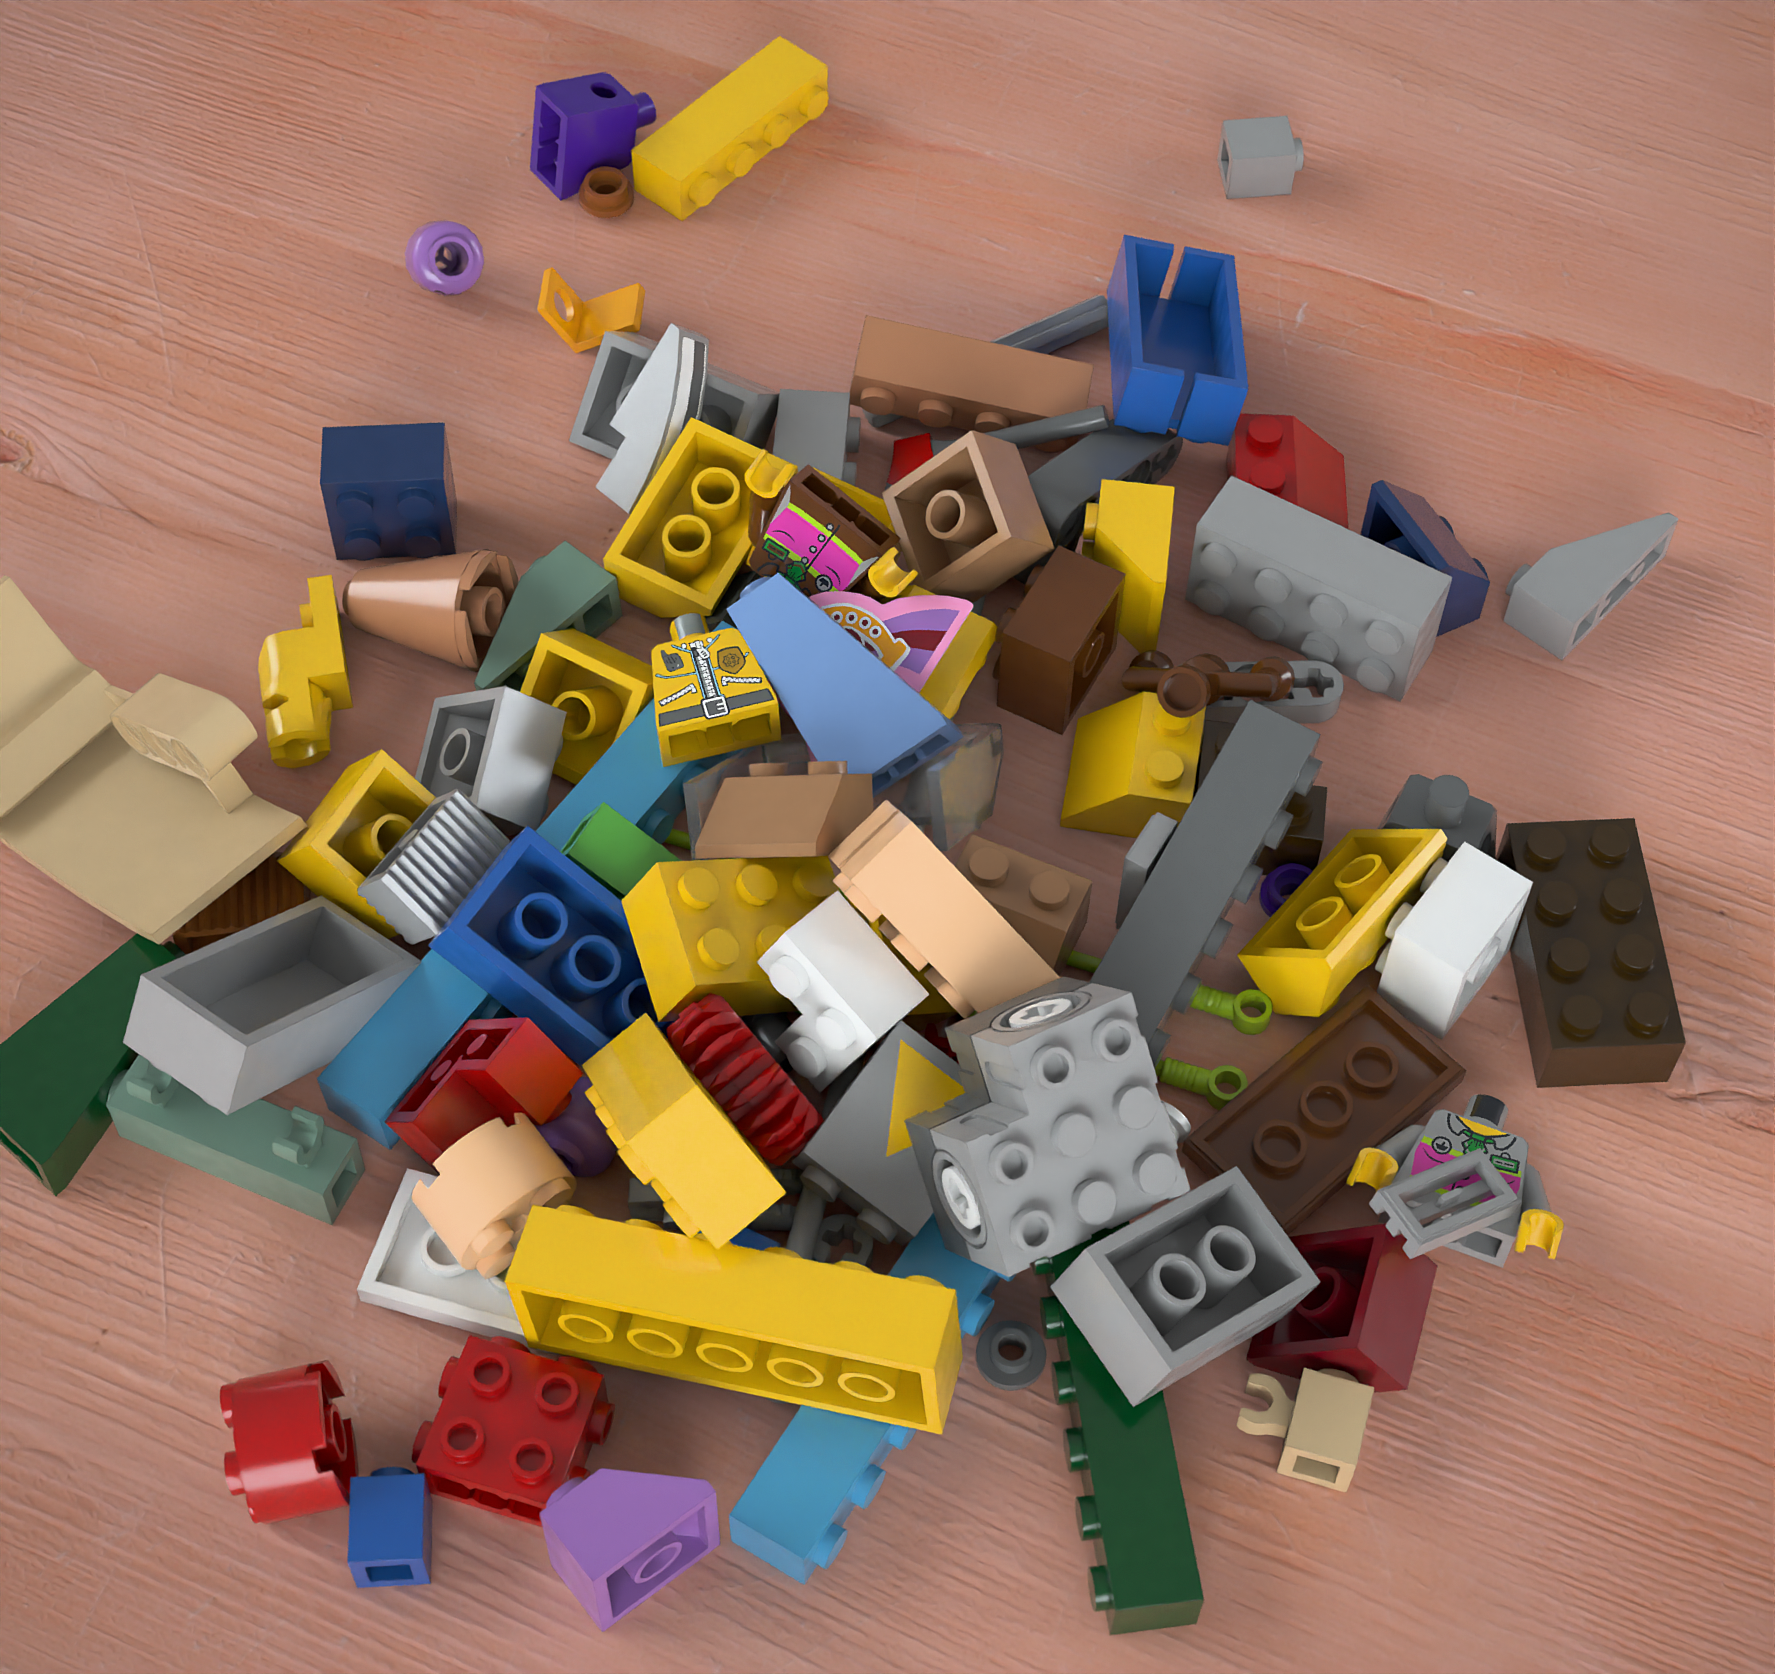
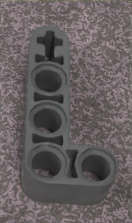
[1013,419,1183,585]

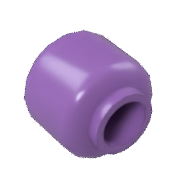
[405,220,484,296]
[534,1076,619,1177]

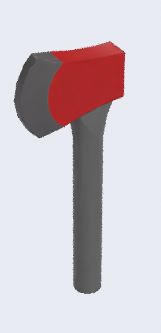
[882,405,1110,500]

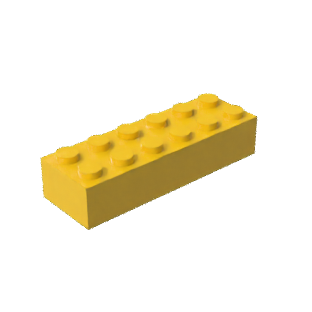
[505,1205,963,1434]

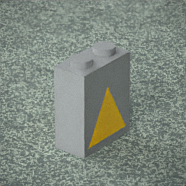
[792,1020,965,1246]

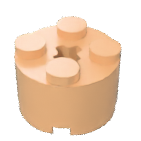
[412,1113,577,1279]

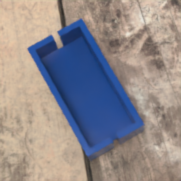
[1107,234,1249,446]

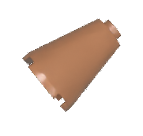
[342,549,519,672]

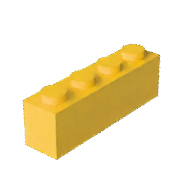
[631,36,829,221]

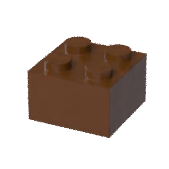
[992,545,1126,735]

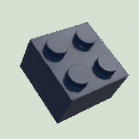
[320,422,457,561]

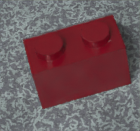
[1246,1223,1437,1393]

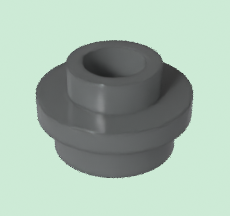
[976,1321,1046,1391]

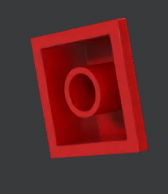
[1227,413,1349,529]

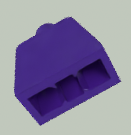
[530,72,656,201]

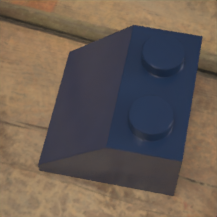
[1360,480,1490,637]

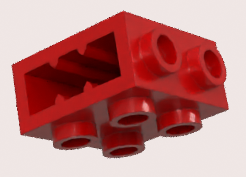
[411,1335,615,1528]

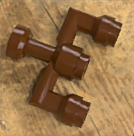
[1121,650,1295,718]

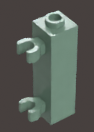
[106,1054,366,1225]

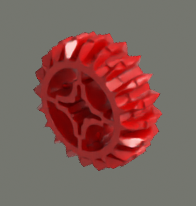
[667,993,823,1166]

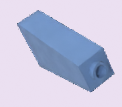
[726,573,964,798]

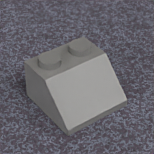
[415,686,567,836]

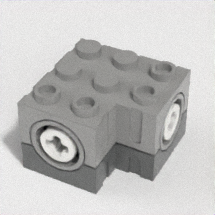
[904,976,1191,1277]

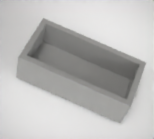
[1185,476,1453,702]
[123,895,422,1115]

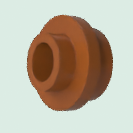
[579,167,634,218]

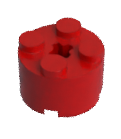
[220,1360,359,1524]

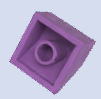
[540,1468,720,1632]

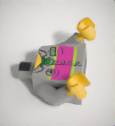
[1346,1094,1564,1268]

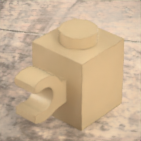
[1236,1368,1374,1492]

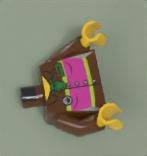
[745,449,918,602]

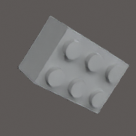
[1050,1166,1320,1407]

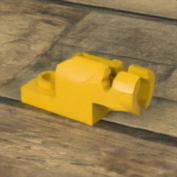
[258,574,353,768]

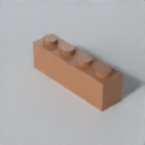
[849,315,1094,452]

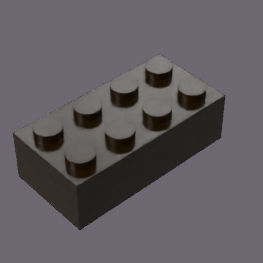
[1496,818,1686,1088]

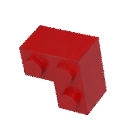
[384,1017,584,1175]

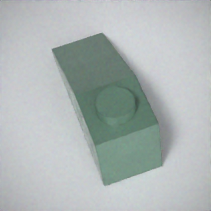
[474,541,623,692]

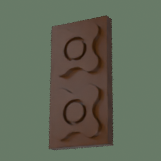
[1182,985,1466,1235]

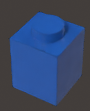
[347,1467,433,1588]

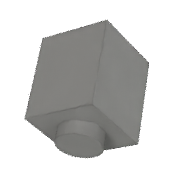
[1217,116,1304,199]

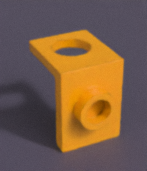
[538,267,646,353]

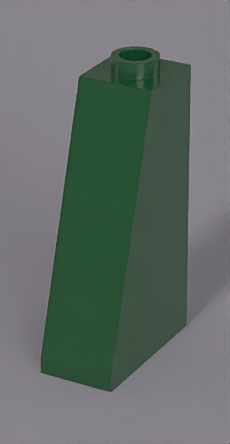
[0,933,186,1196]

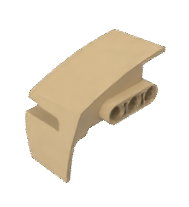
[0,575,307,944]

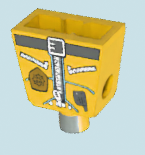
[651,613,782,767]

